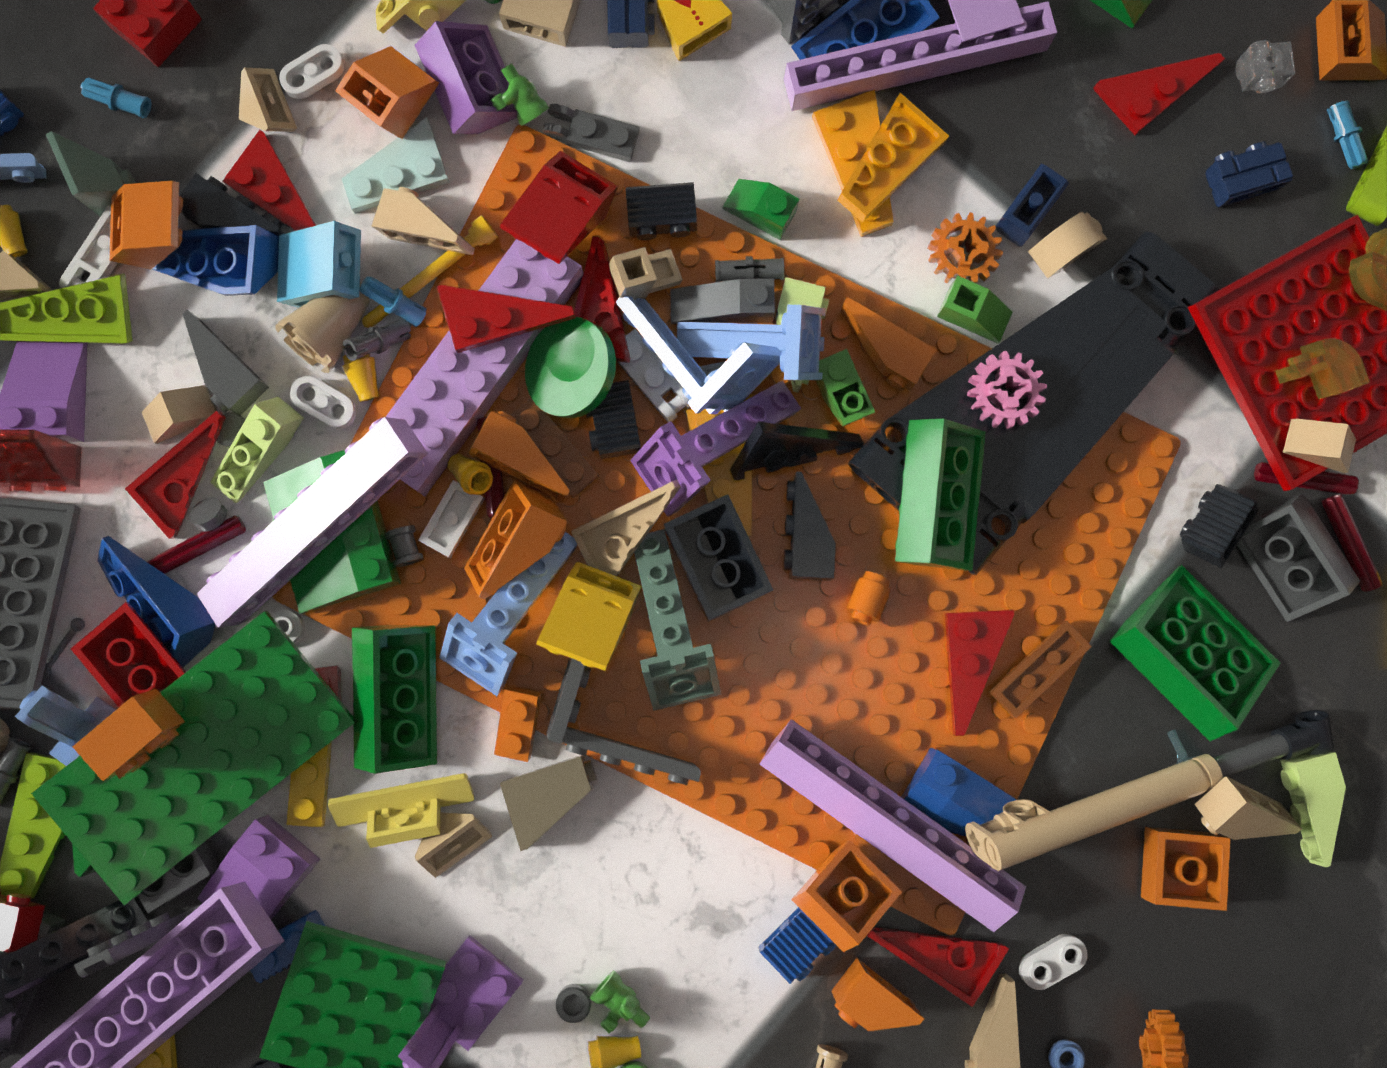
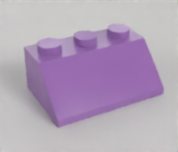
[415,21,517,134]

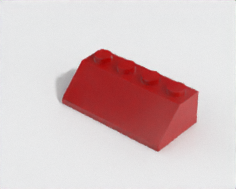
[70,602,186,707]

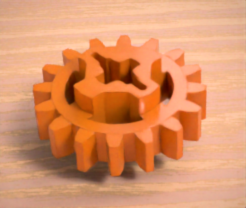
[927,212,1003,284]
[1139,1009,1189,1068]

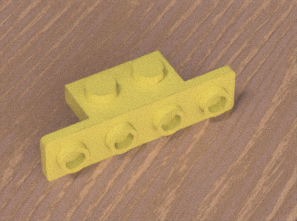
[376,0,466,34]
[328,773,474,848]

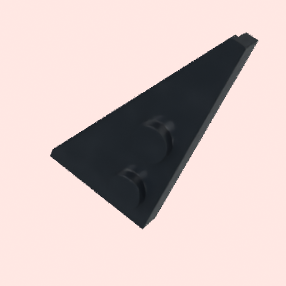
[730,422,864,480]

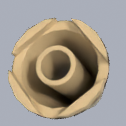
[275,282,370,373]

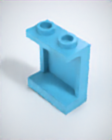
[277,221,361,308]

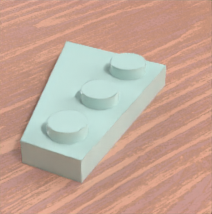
[341,117,450,214]

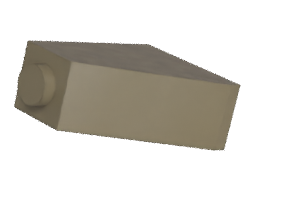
[500,755,597,851]

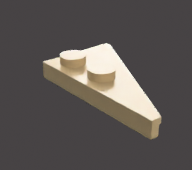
[571,479,681,576]

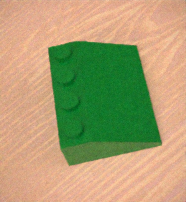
[263,450,401,614]
[1110,565,1281,741]

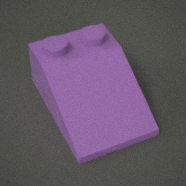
[0,341,88,442]
[197,815,321,920]

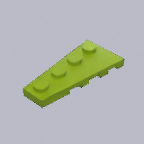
[0,273,133,343]
[0,753,66,899]

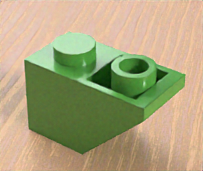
[937,276,1013,344]
[815,349,875,427]

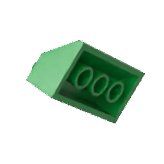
[895,419,986,571]
[352,625,437,774]

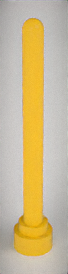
[362,215,498,328]

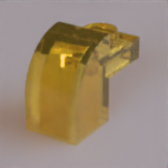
[1349,228,1387,311]
[1275,338,1370,399]

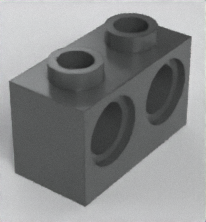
[138,841,219,913]

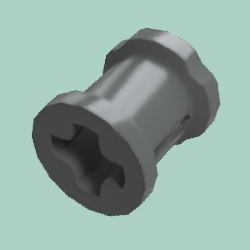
[384,525,424,568]

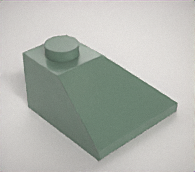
[46,131,136,217]

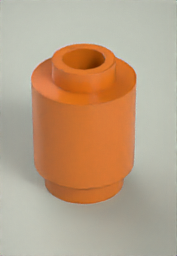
[847,571,891,626]

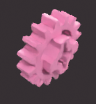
[967,351,1047,429]

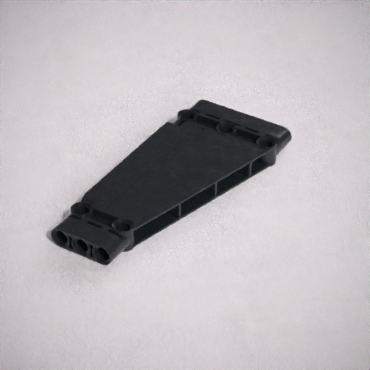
[848,231,1219,575]

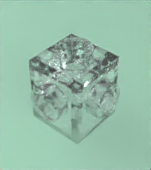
[1236,40,1296,94]

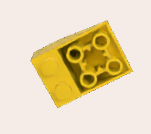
[536,561,642,671]

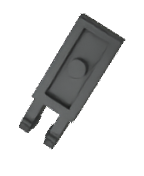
[542,103,640,162]

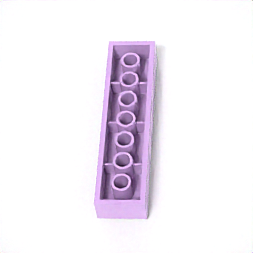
[386,239,583,496]
[11,882,284,1068]

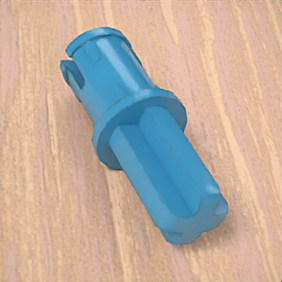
[80,78,151,118]
[1326,100,1368,169]
[360,276,427,327]

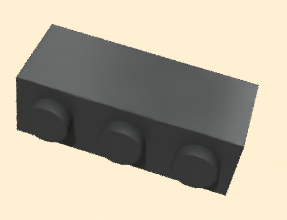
[1237,493,1360,622]

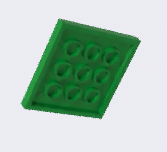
[259,921,446,1068]

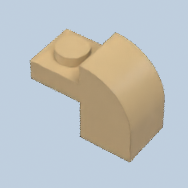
[1028,212,1107,279]
[609,247,683,300]

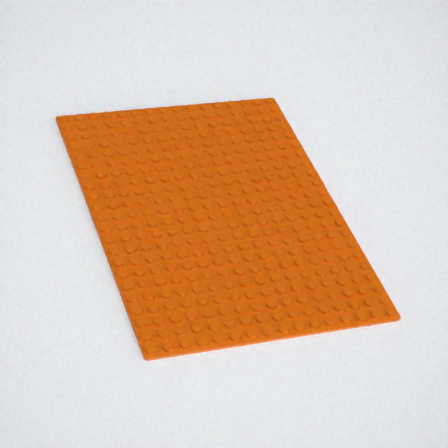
[272,124,1181,935]

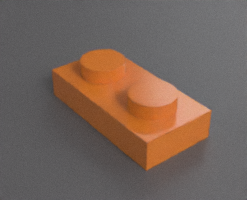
[494,685,541,762]

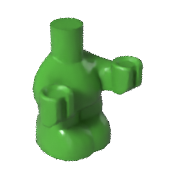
[490,63,549,126]
[590,970,650,1033]

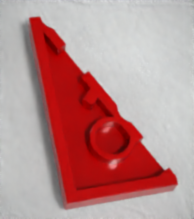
[1093,53,1225,135]
[222,130,317,231]
[574,236,631,363]
[437,285,575,353]
[125,411,226,539]
[945,610,1014,736]
[867,927,1009,1007]

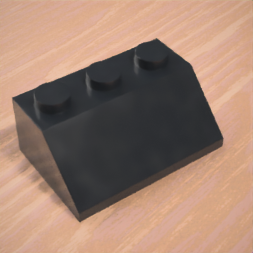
[664,494,773,622]

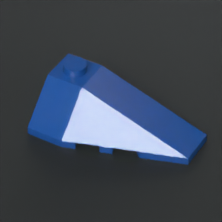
[791,0,940,60]
[152,225,279,296]
[97,536,216,668]
[901,748,1017,837]

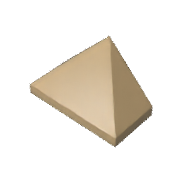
[239,67,297,132]
[415,813,493,878]

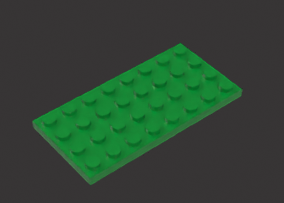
[31,611,357,905]

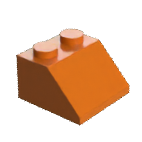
[831,957,924,1031]

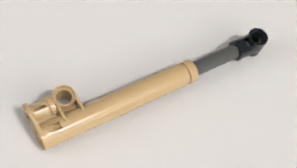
[965,710,1334,871]

